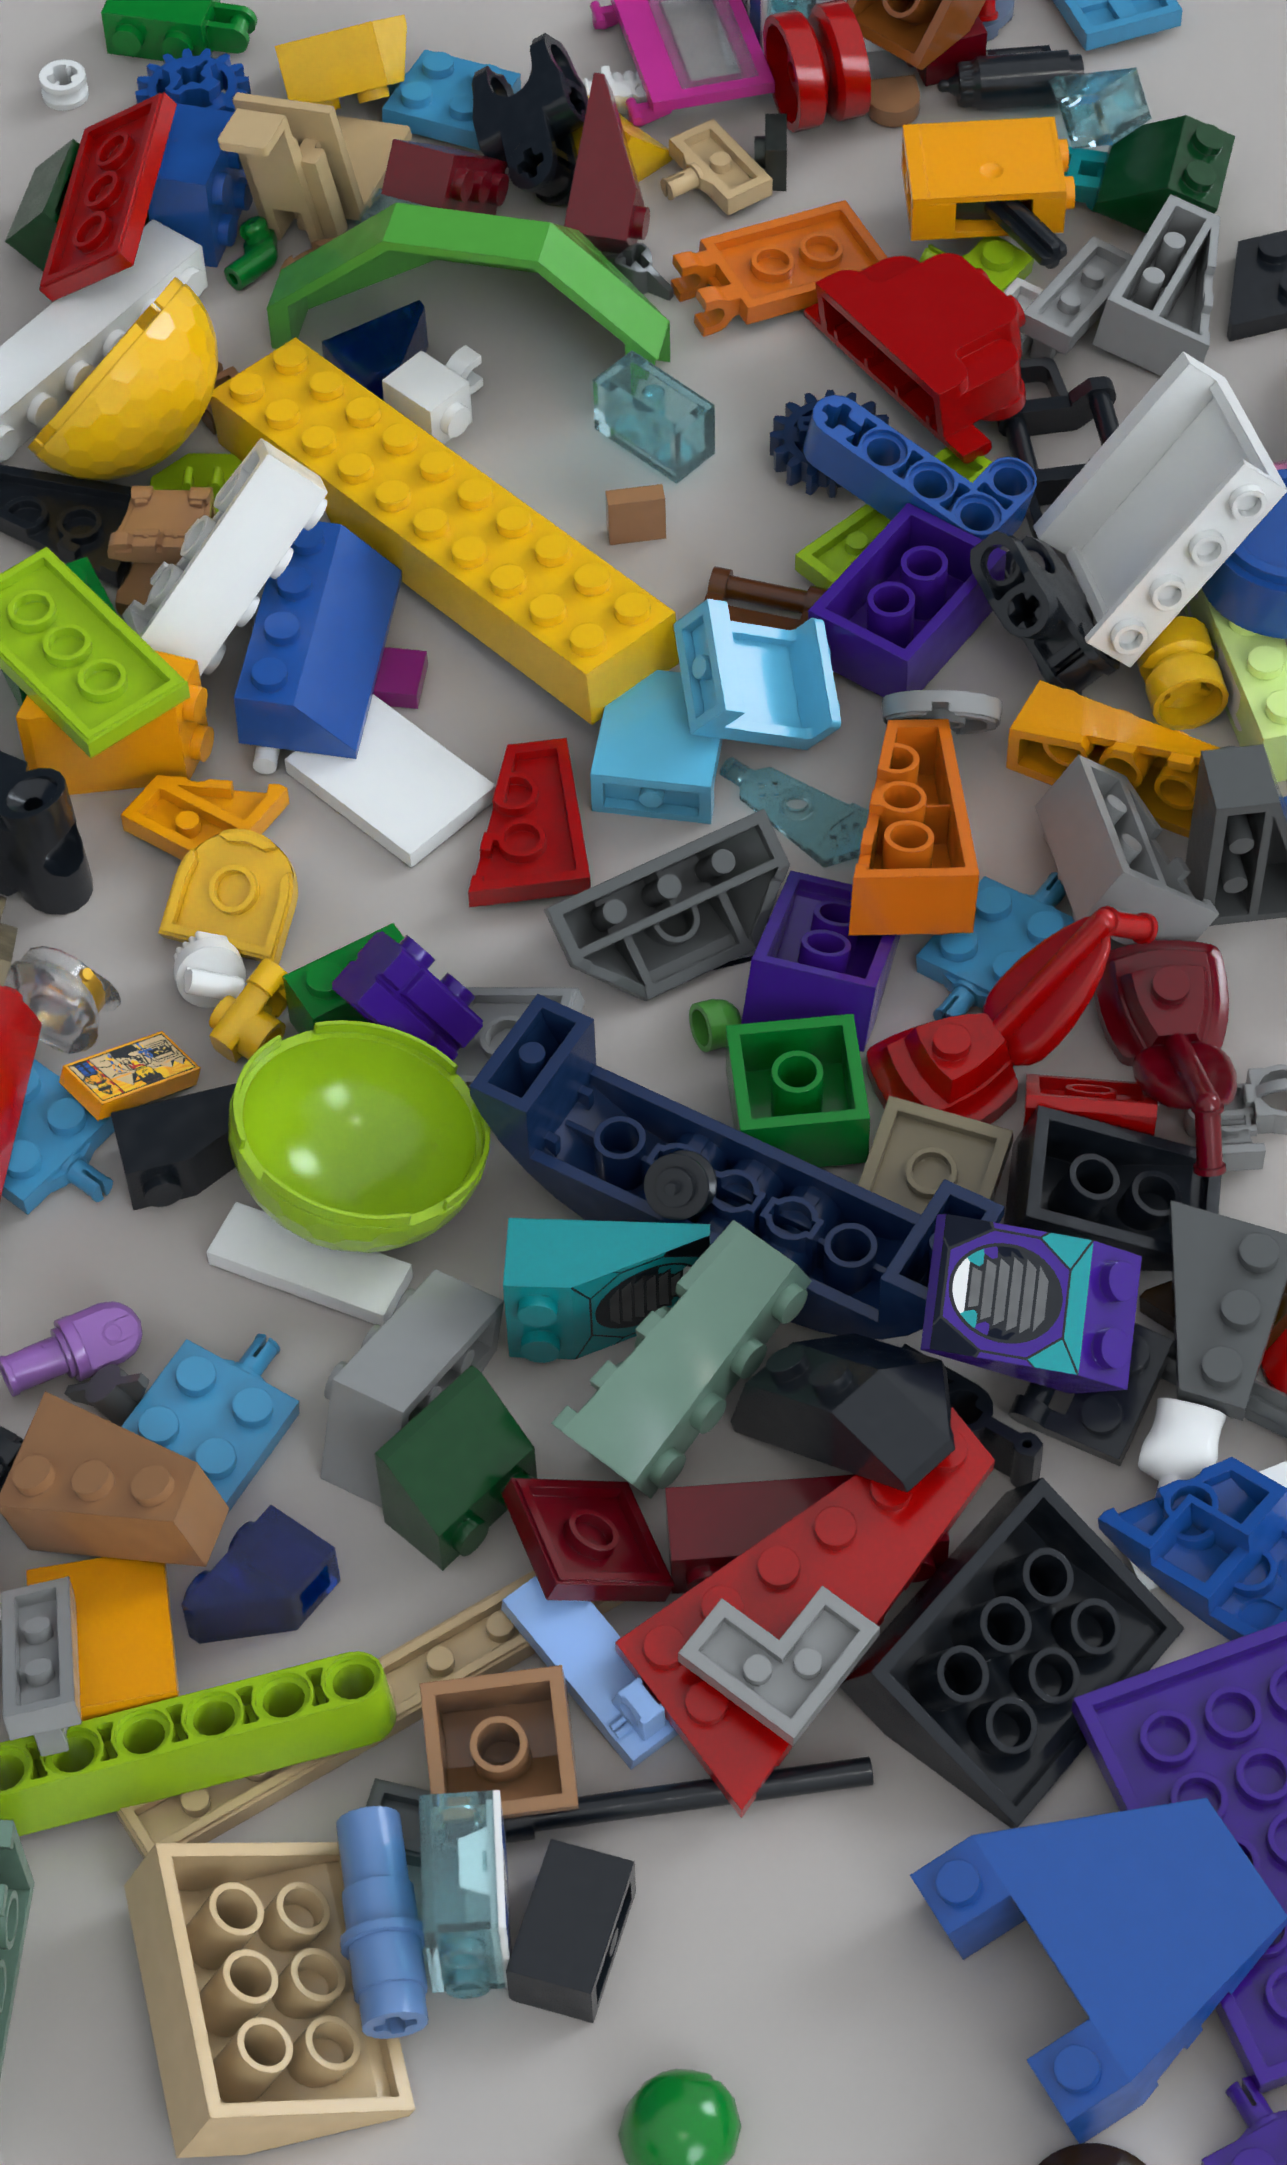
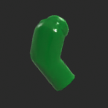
[224,216,278,291]

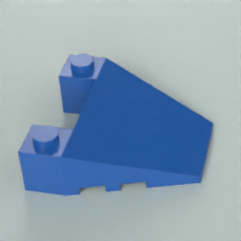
[910,1797,1287,2144]

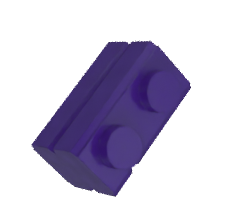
[331,931,483,1061]

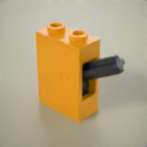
[901,117,1075,269]

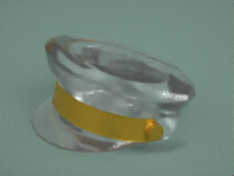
[4,946,121,1054]

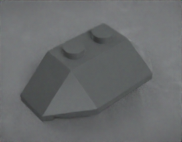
[544,809,790,1001]

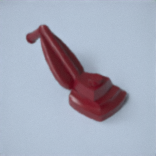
[1094,940,1237,1177]

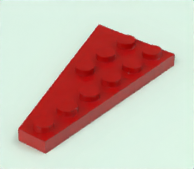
[615,1407,995,1818]

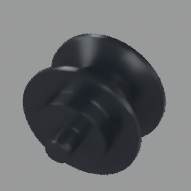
[644,1150,717,1220]

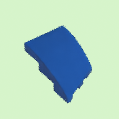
[1098,1457,1287,1641]

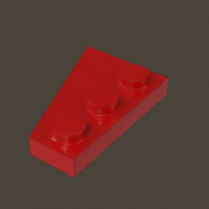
[468,738,591,908]

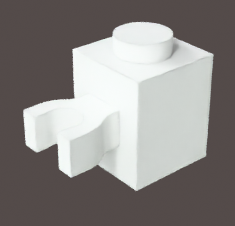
[382,345,483,444]

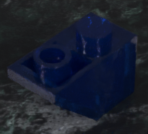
[322,300,428,401]
[181,1505,341,1644]

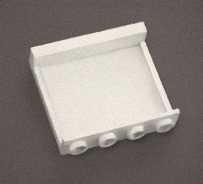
[1033,351,1287,667]

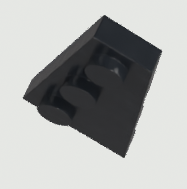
[0,464,132,588]

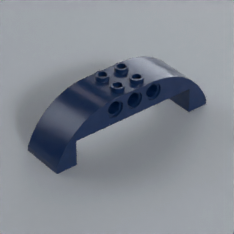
[469,994,1005,1340]

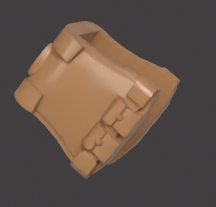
[107,486,216,615]

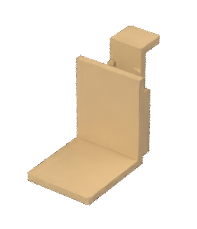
[218,92,412,243]

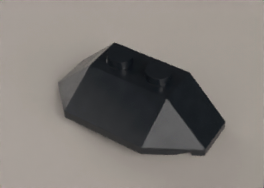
[730,1333,955,1493]

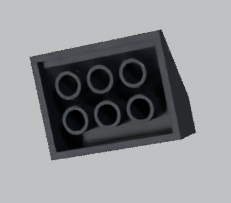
[840,1477,1184,1829]

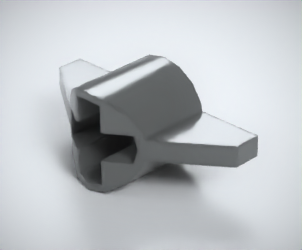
[605,243,674,301]
[64,1364,150,1427]

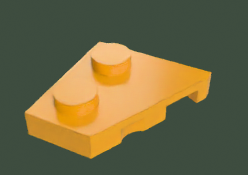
[120,775,290,860]

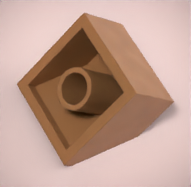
[419,1665,579,1828]

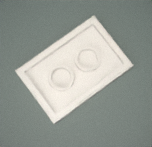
[285,694,496,868]

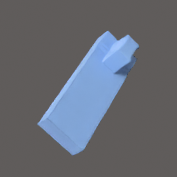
[501,1576,678,1770]

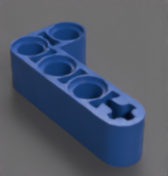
[803,395,1037,548]

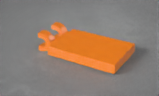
[671,200,888,337]

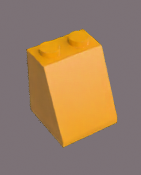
[15,650,214,795]

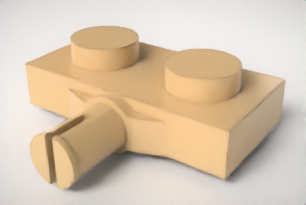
[660,119,773,216]

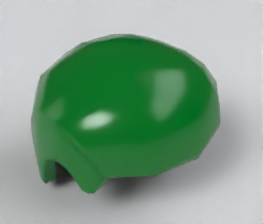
[618,2069,742,2165]

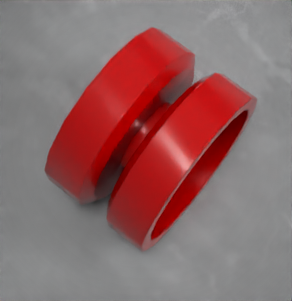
[763,0,871,133]

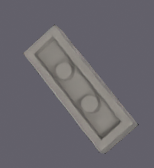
[1020,236,1133,359]
[1,1576,82,1757]

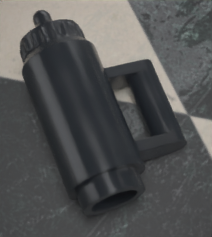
[937,45,1085,110]

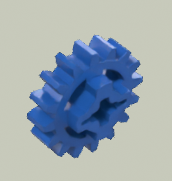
[135,48,251,112]

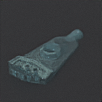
[719,757,869,868]

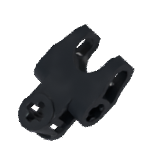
[472,33,588,206]
[970,530,1120,696]

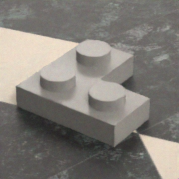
[678,1586,880,1746]

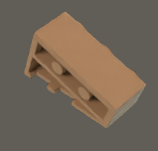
[0,1391,230,1567]

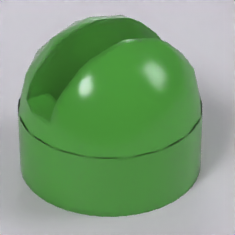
[689,999,741,1052]

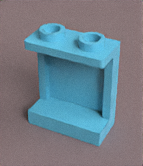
[673,599,841,750]
[590,670,723,824]

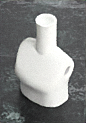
[1138,1398,1227,1496]

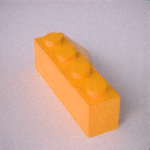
[1006,680,1220,838]

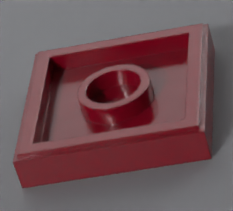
[502,1478,675,1602]

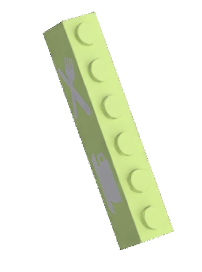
[1183,588,1287,782]

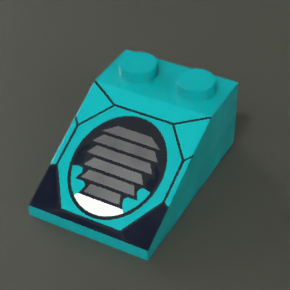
[503,1218,710,1363]

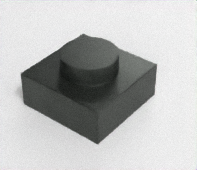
[754,114,787,191]

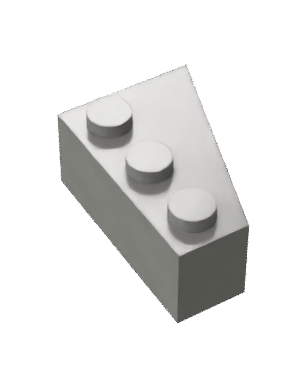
[1092,194,1220,376]
[1035,754,1219,945]
[321,1269,504,1507]

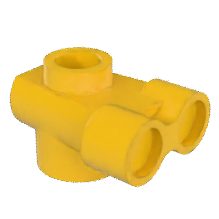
[209,958,288,1063]

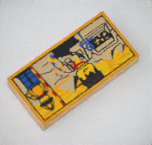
[59,1031,201,1121]

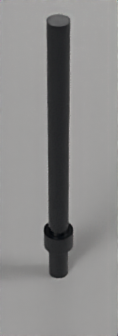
[446,1757,874,1844]

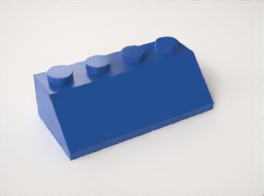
[234,521,402,759]

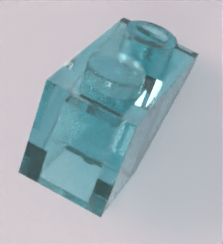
[1049,68,1152,149]

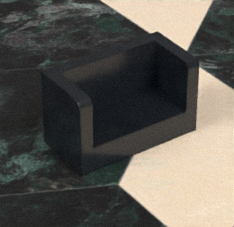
[506,1839,636,2023]

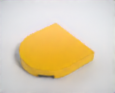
[158,829,298,965]

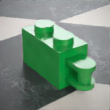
[101,0,257,61]

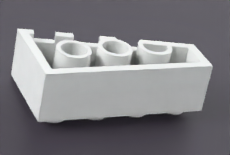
[122,438,328,676]

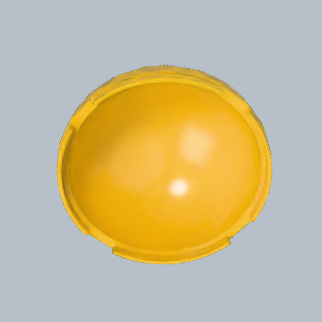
[27,277,218,480]

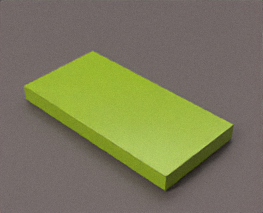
[0,546,190,758]

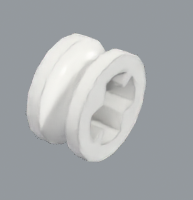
[39,59,89,111]

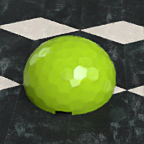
[228,1020,490,1253]

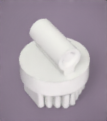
[173,931,246,1008]

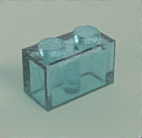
[593,350,715,484]

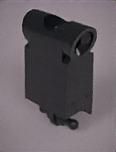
[0,751,93,914]

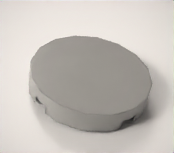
[882,690,1003,734]

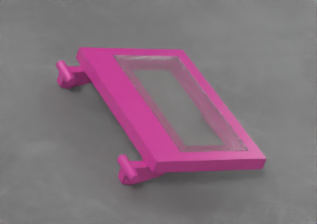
[590,0,775,127]

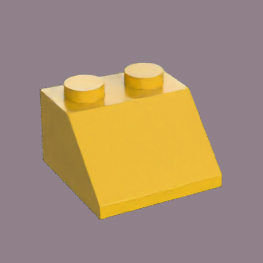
[275,15,407,110]

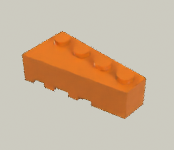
[848,719,980,936]

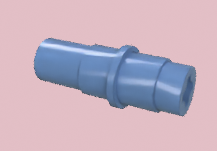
[336,1806,428,2039]

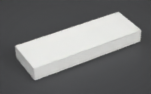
[207,1202,413,1326]

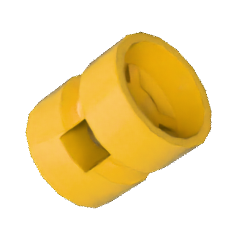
[1136,616,1229,730]

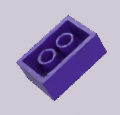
[808,503,1006,697]

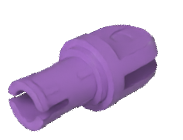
[0,1301,143,1397]

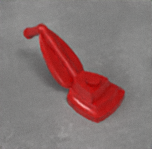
[866,906,1158,1124]

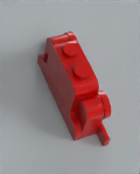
[804,253,1026,464]

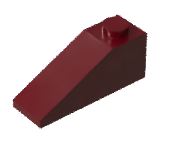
[564,73,650,253]

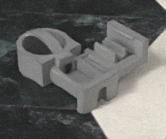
[1184,1064,1287,1171]

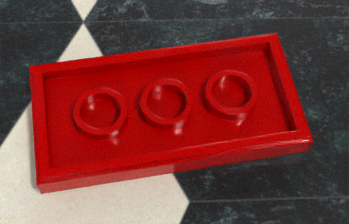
[39,92,177,302]

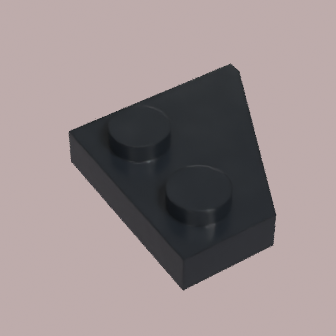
[1227,230,1287,342]

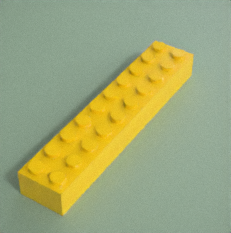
[210,337,679,725]

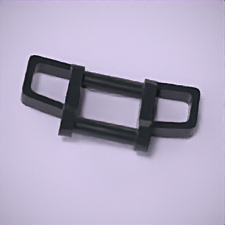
[997,357,1119,540]

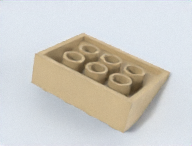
[124,1842,416,2158]

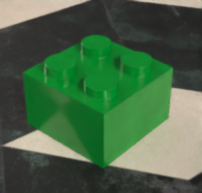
[726,1014,870,1167]

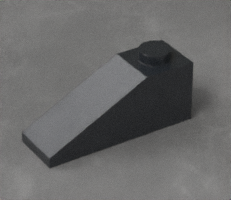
[110,1083,236,1211]

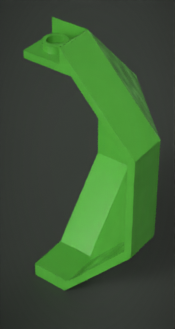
[267,202,671,398]

